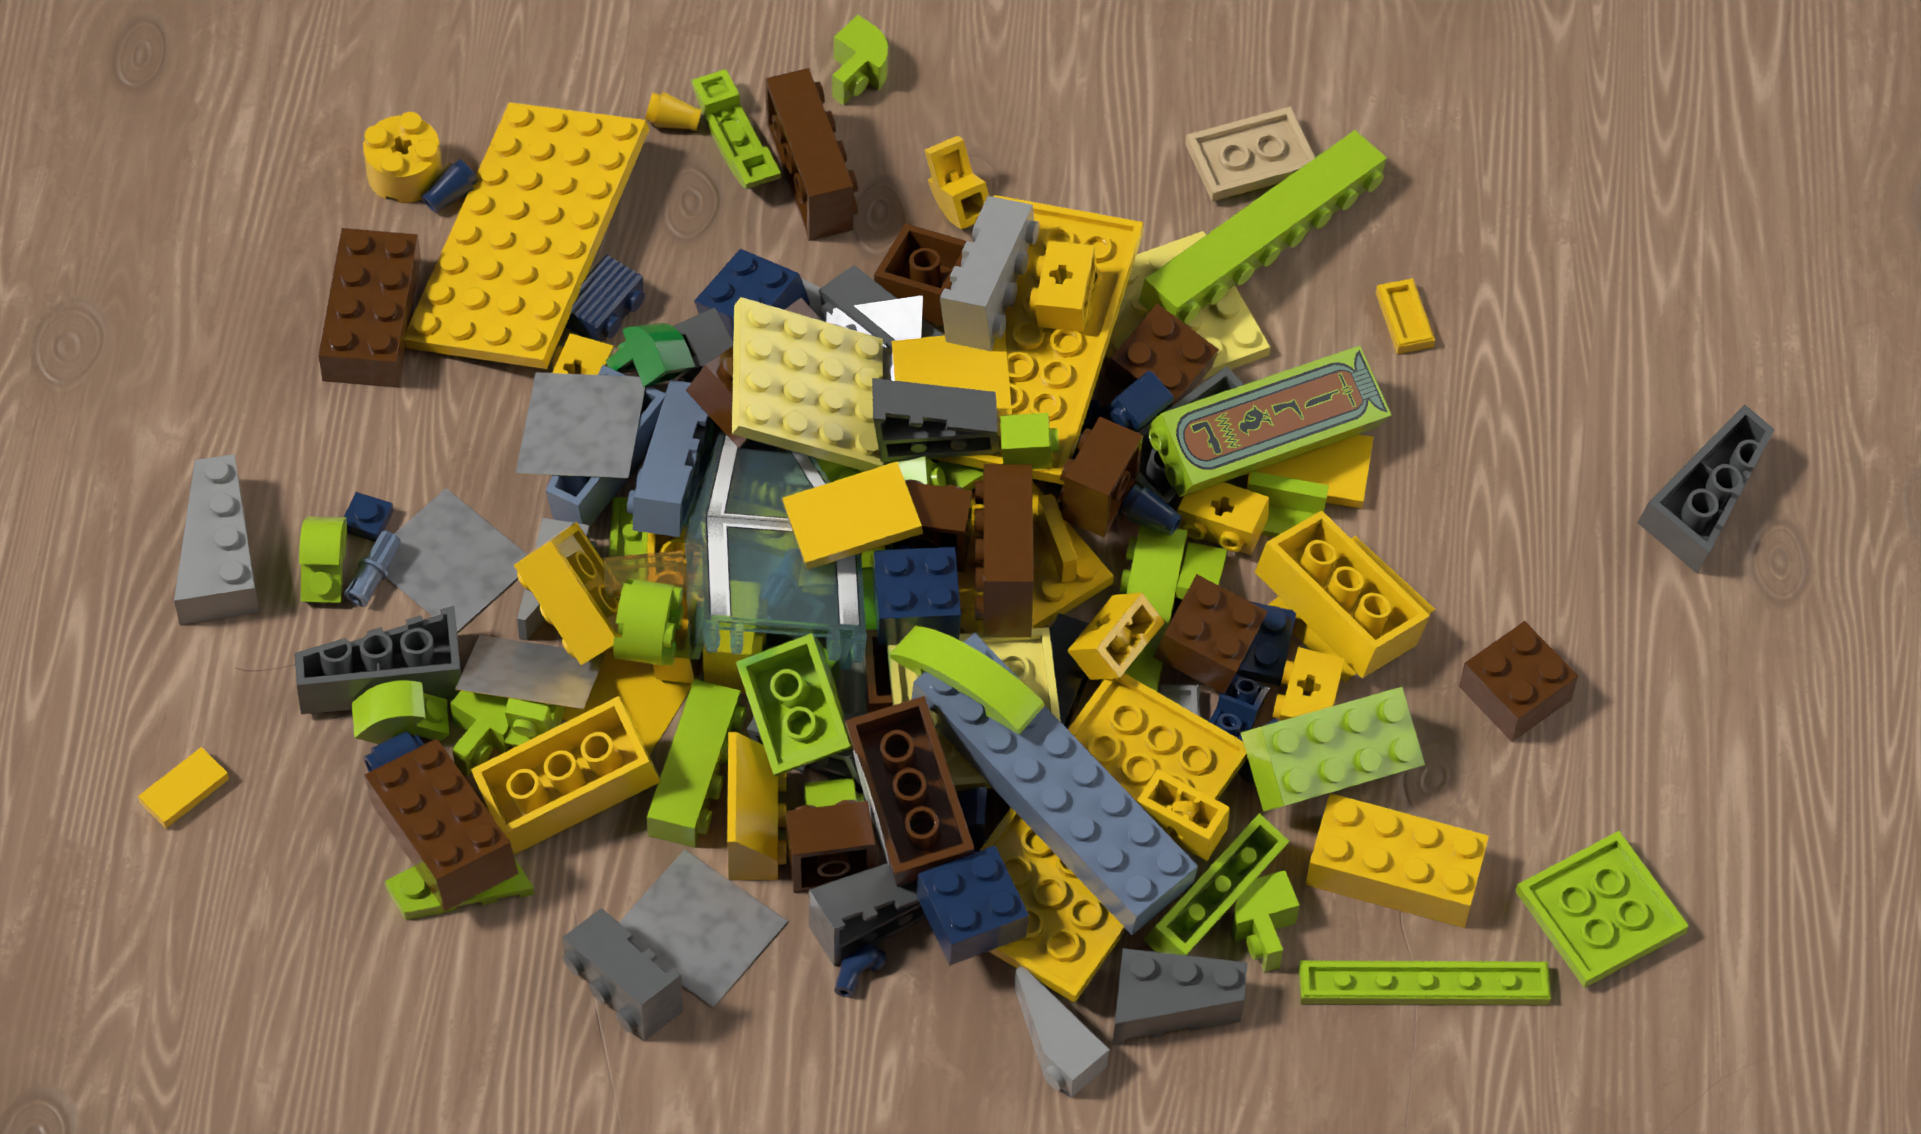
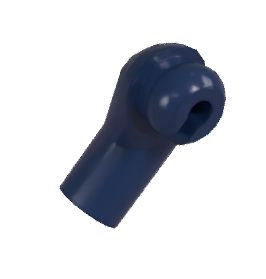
[834,944,887,998]

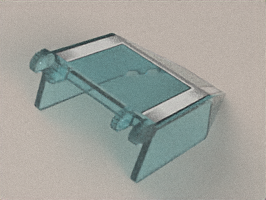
[685,428,867,670]

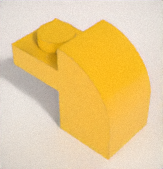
[924,136,989,230]

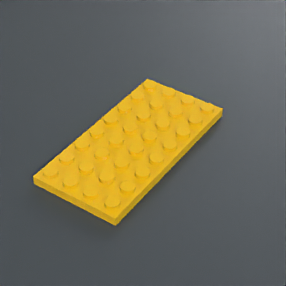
[405,102,650,369]
[930,195,1144,485]
[980,673,1248,1003]

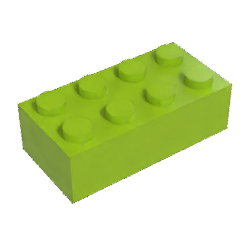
[1241,687,1425,812]

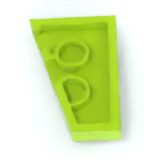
[385,857,535,920]

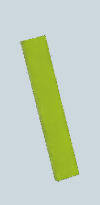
[1299,960,1551,1005]

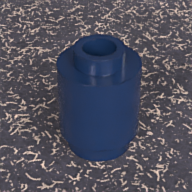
[363,731,424,772]

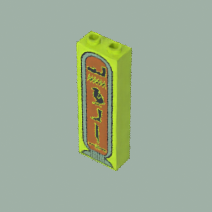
[1147,345,1391,497]

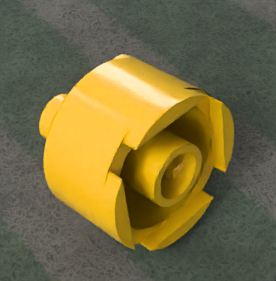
[363,112,442,203]

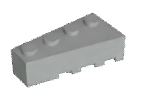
[940,196,1039,351]
[174,454,259,625]

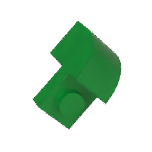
[606,323,695,387]

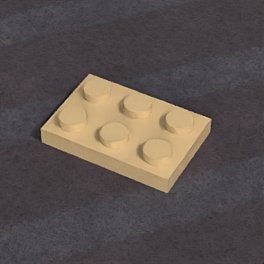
[1185,106,1315,202]

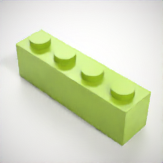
[647,679,746,848]
[1143,813,1289,955]

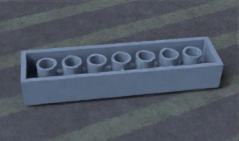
[911,633,1198,935]

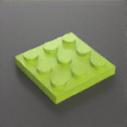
[1515,831,1689,988]

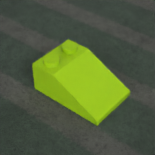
[736,633,852,776]

